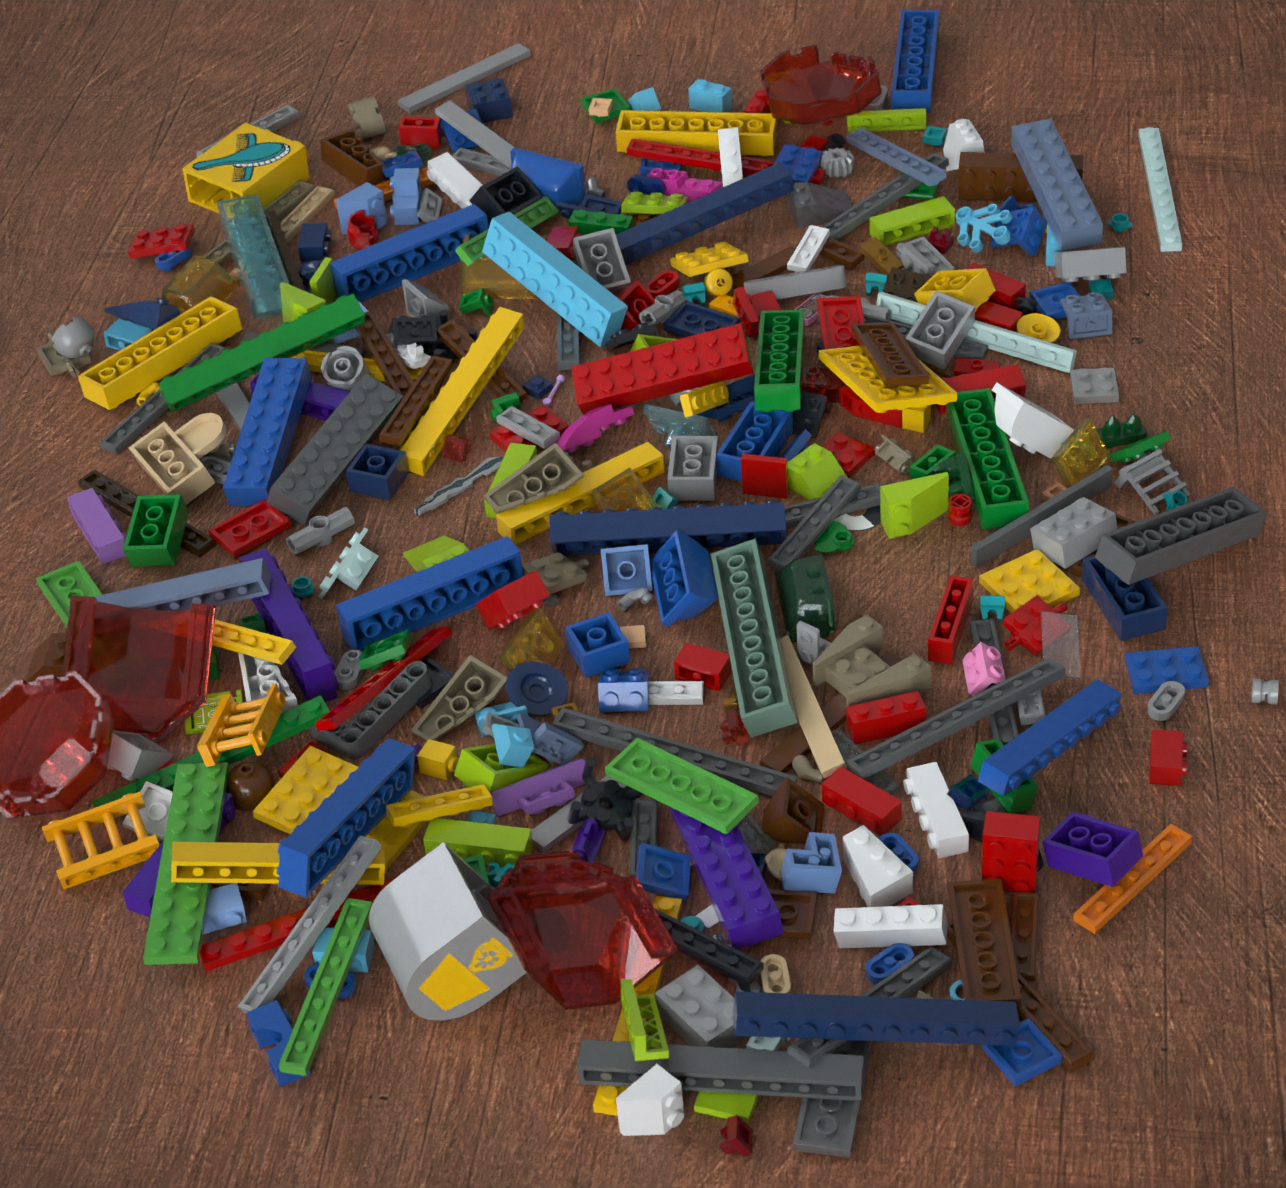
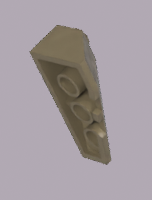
[483,443,584,514]
[411,655,507,742]

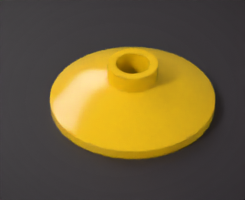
[1017,313,1060,343]

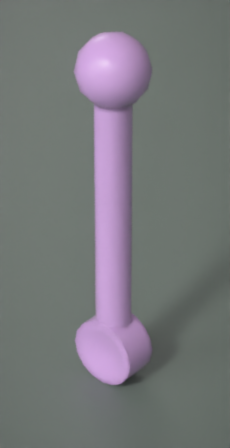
[543,375,565,407]

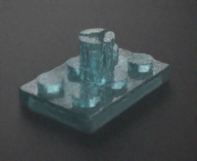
[643,404,718,450]

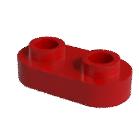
[645,270,679,299]

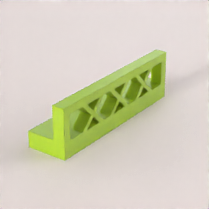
[847,108,926,133]
[621,979,669,1061]

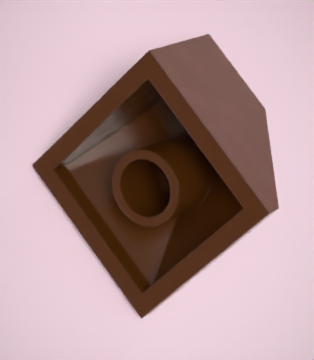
[761,777,824,844]

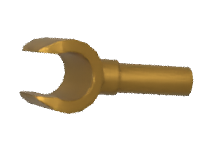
[723,688,738,712]

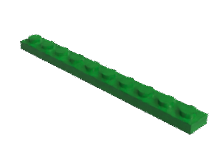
[92,695,330,824]

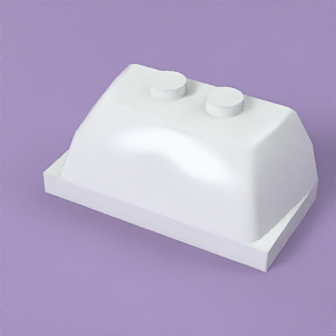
[992,383,1078,458]

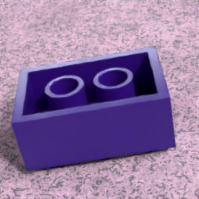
[1042,811,1143,887]

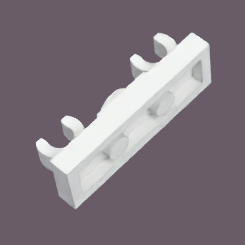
[787,225,830,272]
[386,333,431,369]

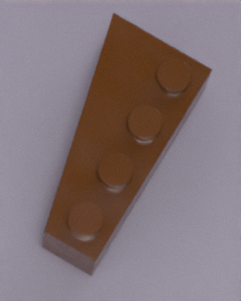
[321,128,383,186]

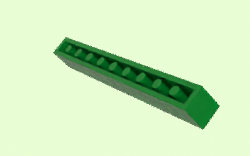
[159,294,365,413]

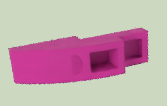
[644,168,723,203]
[556,404,634,453]

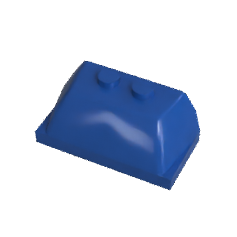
[510,147,586,213]
[649,530,718,627]

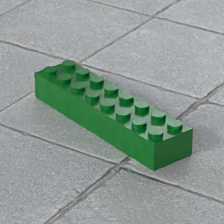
[754,310,805,412]
[945,388,1029,530]

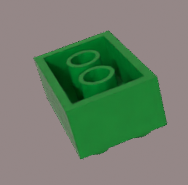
[123,494,189,567]

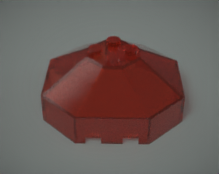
[760,45,882,126]
[0,671,116,819]

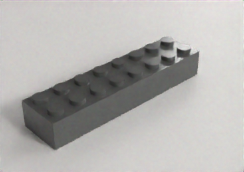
[267,373,403,526]
[1095,487,1267,585]

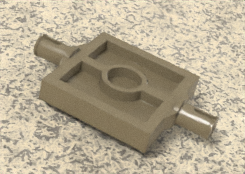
[36,332,91,377]
[522,552,589,594]

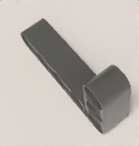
[308,661,432,759]

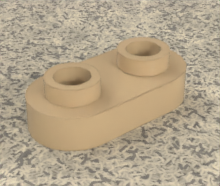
[760,954,791,993]

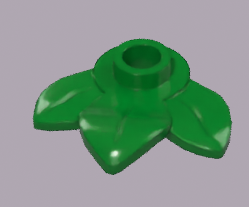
[814,521,854,553]

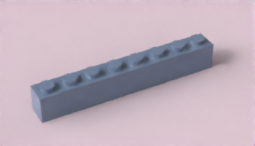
[80,558,271,635]

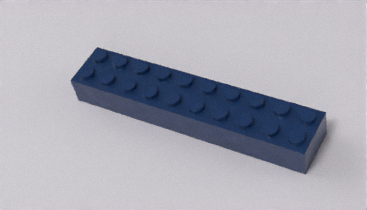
[549,500,786,556]

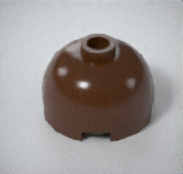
[226,761,275,811]

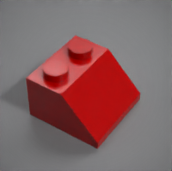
[616,279,655,332]

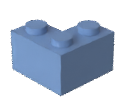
[390,168,422,225]
[780,832,842,894]

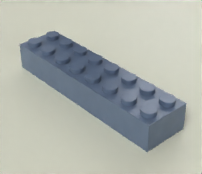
[1011,118,1103,251]

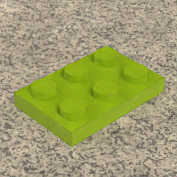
[621,192,688,214]

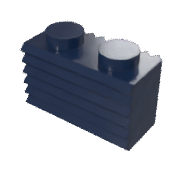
[298,223,332,263]

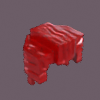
[347,210,379,250]

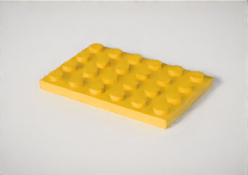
[818,346,958,413]
[253,746,427,872]

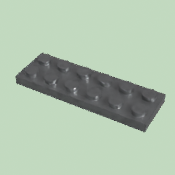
[793,1040,873,1158]

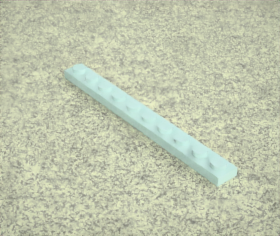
[1138,127,1182,252]
[876,292,1077,373]

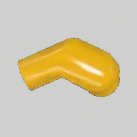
[137,382,160,406]

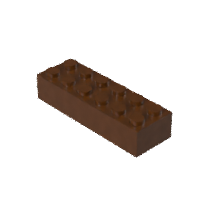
[958,152,1084,202]

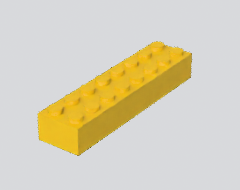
[615,110,777,157]
[78,296,242,410]

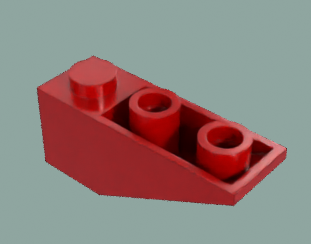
[840,385,902,428]

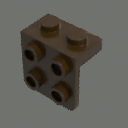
[883,267,931,303]

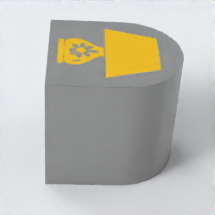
[369,842,537,1021]

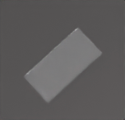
[1041,611,1081,679]

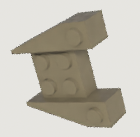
[812,614,931,706]

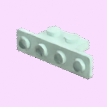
[318,527,378,600]

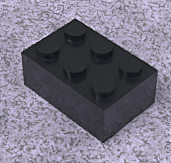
[469,166,543,225]

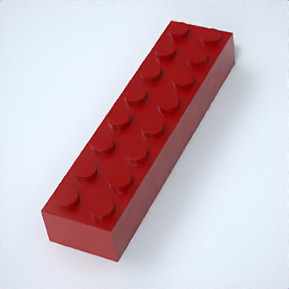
[571,323,754,415]

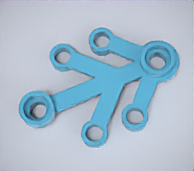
[955,203,1013,253]

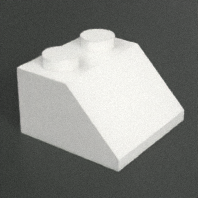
[616,1064,684,1136]

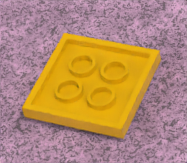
[670,242,749,277]
[979,549,1080,613]

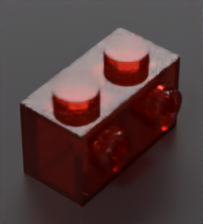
[802,367,846,403]

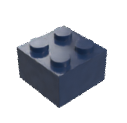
[465,78,513,123]
[346,443,409,500]

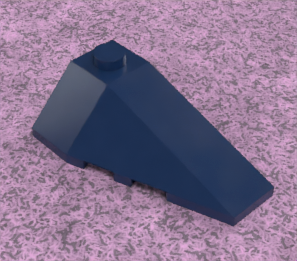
[104,298,181,329]

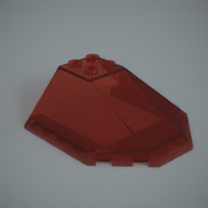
[60,596,216,744]
[488,850,678,1010]

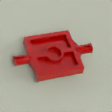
[1002,595,1071,657]

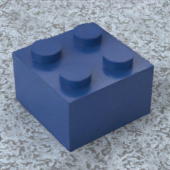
[565,612,630,678]

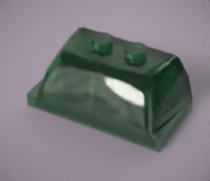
[774,554,835,643]

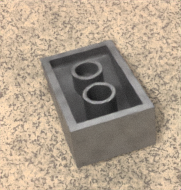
[787,182,853,228]

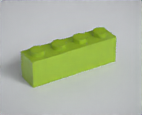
[869,196,955,246]
[484,443,538,518]
[423,818,534,868]

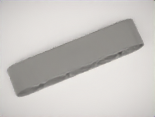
[744,265,847,300]

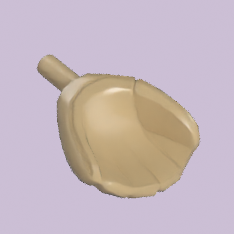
[369,146,396,161]
[765,843,786,881]

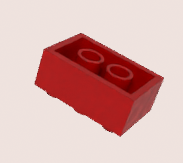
[475,570,550,630]
[982,811,1040,893]

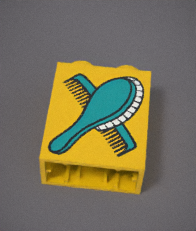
[182,123,310,224]

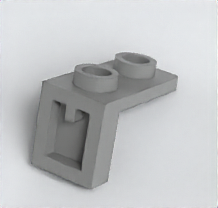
[797,621,831,665]

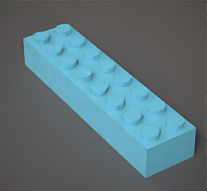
[482,212,628,347]

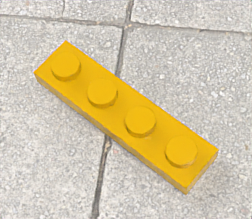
[679,381,729,417]
[386,784,493,827]

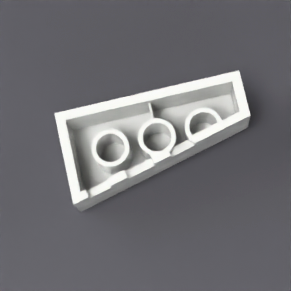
[238,653,298,723]

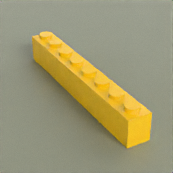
[496,442,664,545]
[171,842,385,885]

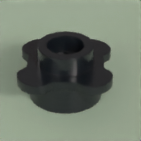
[825,133,846,150]
[1016,297,1037,316]

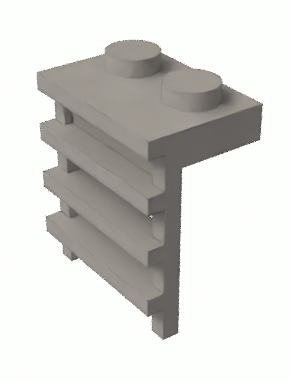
[1114,449,1191,515]

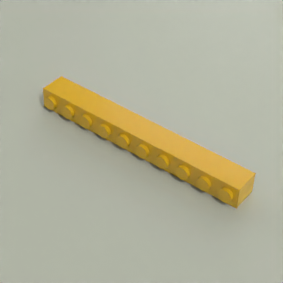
[399,307,524,476]

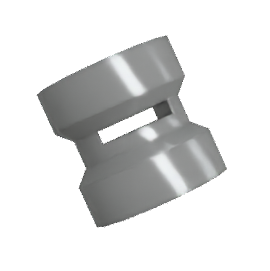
[1251,678,1279,705]

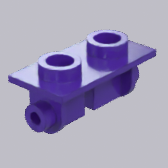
[567,818,606,866]

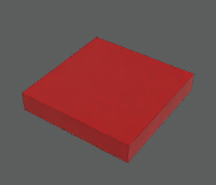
[741,454,789,499]

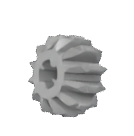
[820,147,854,178]

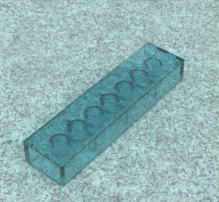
[218,195,290,319]

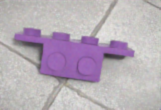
[490,758,585,816]

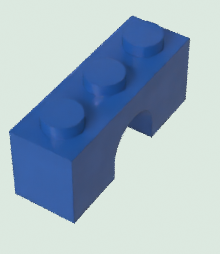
[246,1000,311,1087]

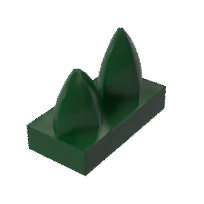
[1096,414,1147,449]
[933,453,975,499]

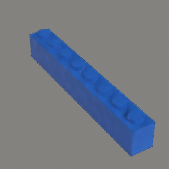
[978,679,1122,796]

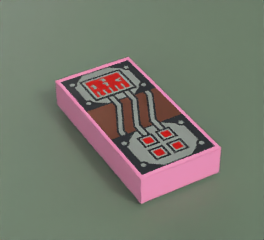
[795,293,828,326]

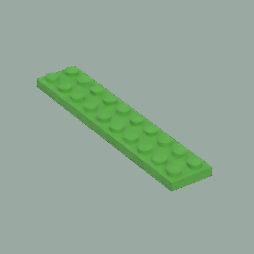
[143,762,229,965]

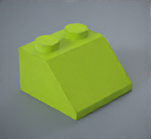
[788,443,848,500]

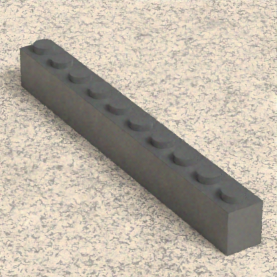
[577,1039,864,1101]

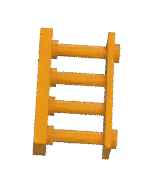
[197,683,286,767]
[42,792,159,890]

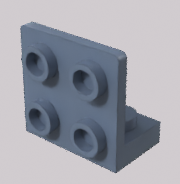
[1060,292,1112,339]
[517,713,584,765]

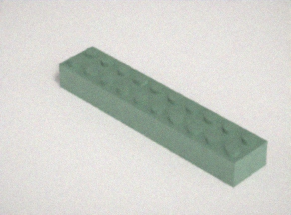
[711,539,798,738]

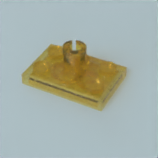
[1052,418,1109,488]
[499,609,566,672]

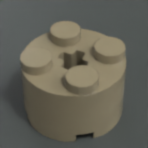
[348,96,386,140]

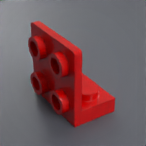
[732,287,781,337]

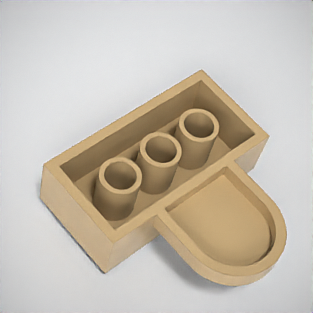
[129,413,226,505]

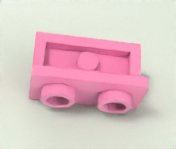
[962,642,1006,696]

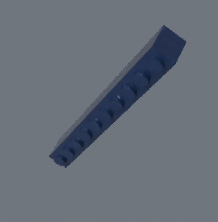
[616,162,794,265]
[733,991,1020,1046]

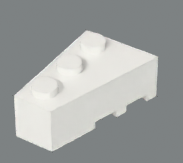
[943,119,984,171]
[843,825,913,907]

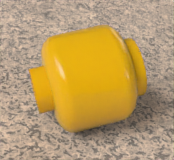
[704,269,733,296]

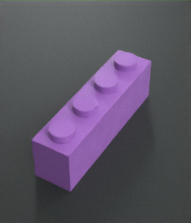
[67,488,126,565]

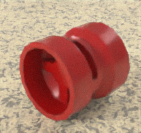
[948,494,972,526]

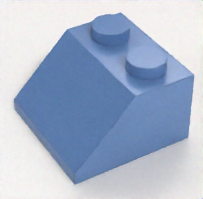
[336,182,388,234]
[601,544,652,596]

